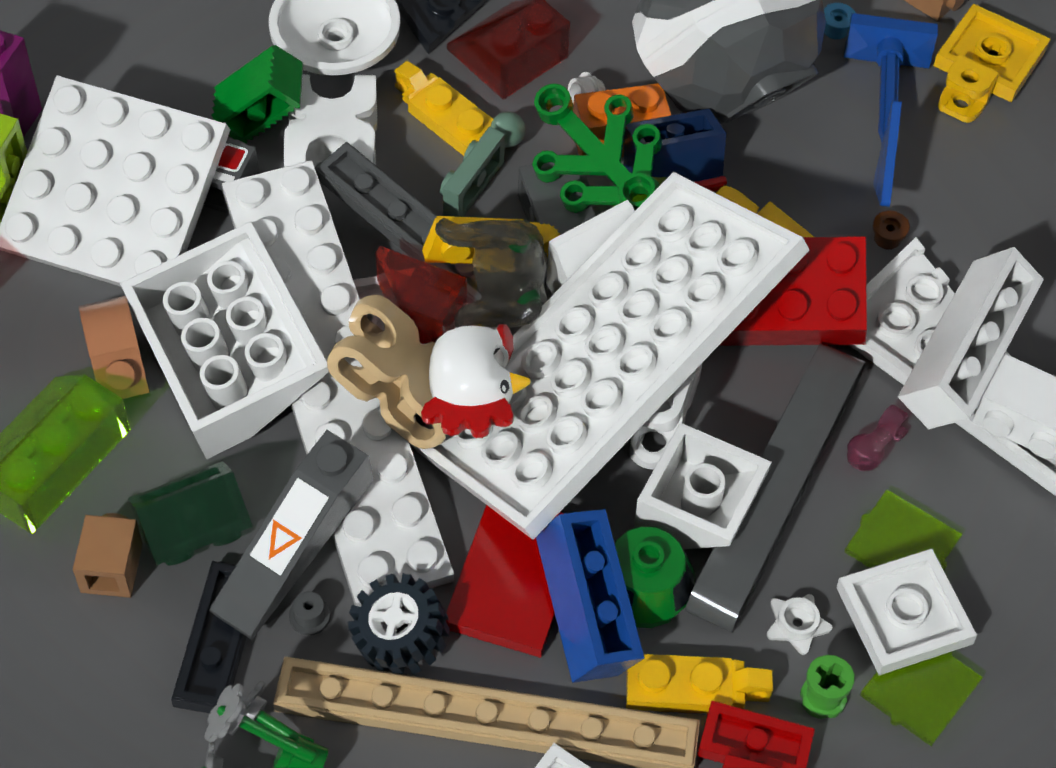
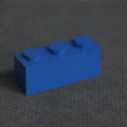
[536,509,644,683]

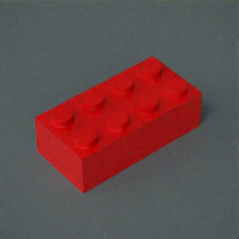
[719,236,867,346]

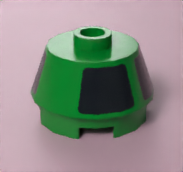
[614,526,695,628]

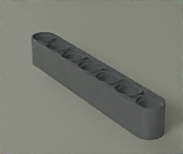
[685,343,866,633]

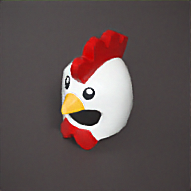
[421,324,531,438]

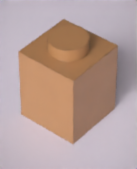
[73,513,143,598]

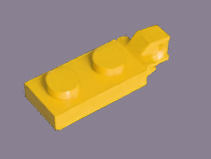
[394,61,493,156]
[626,654,773,714]

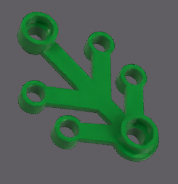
[532,84,662,213]

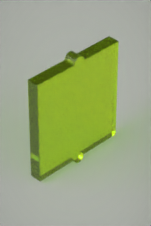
[844,490,962,571]
[860,652,983,747]

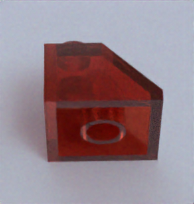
[447,0,570,100]

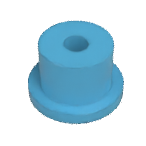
[824,3,855,39]

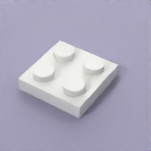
[836,549,977,675]

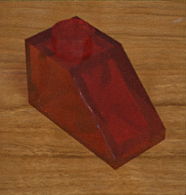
[376,246,467,344]

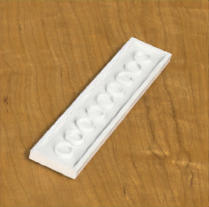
[222,160,454,607]

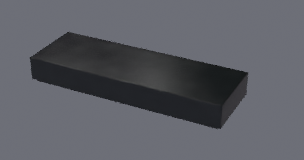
[171,561,247,714]

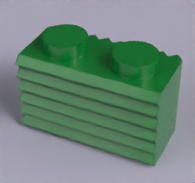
[211,45,303,144]

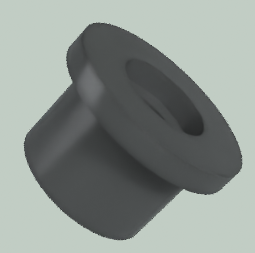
[289,591,330,635]

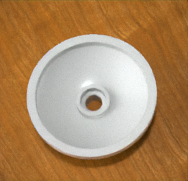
[269,0,400,75]

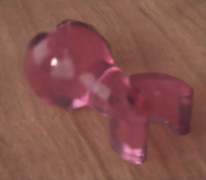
[847,404,909,471]

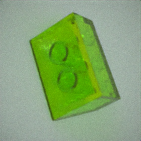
[0,374,131,534]

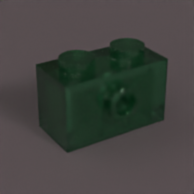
[128,461,253,565]

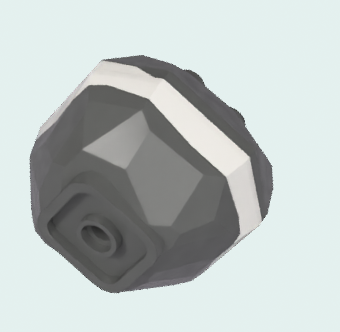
[632,0,826,124]

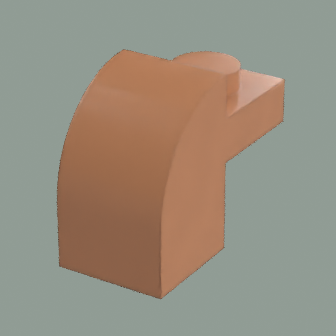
[79,296,150,404]

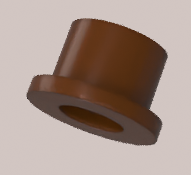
[872,210,910,250]

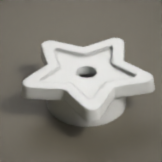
[767,594,832,655]

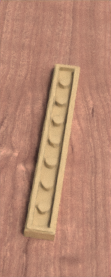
[273,656,700,768]

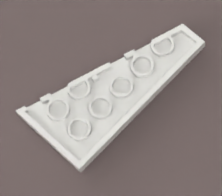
[849,237,1056,496]

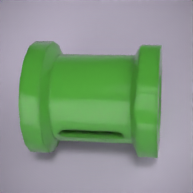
[800,655,854,719]

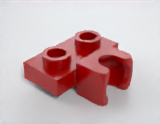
[697,700,815,768]

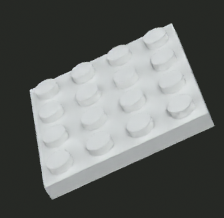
[0,75,230,286]

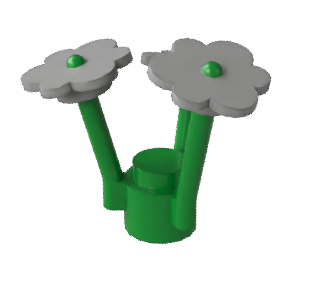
[202,681,328,768]

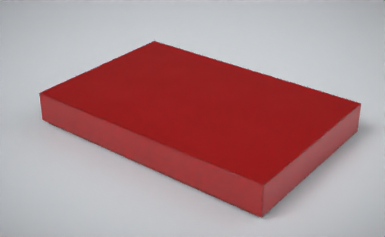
[446,505,564,658]

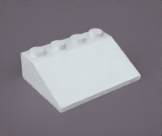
[120,221,329,459]

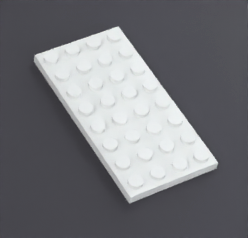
[411,172,809,540]

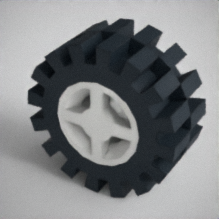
[348,573,450,675]

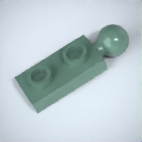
[440,112,526,217]

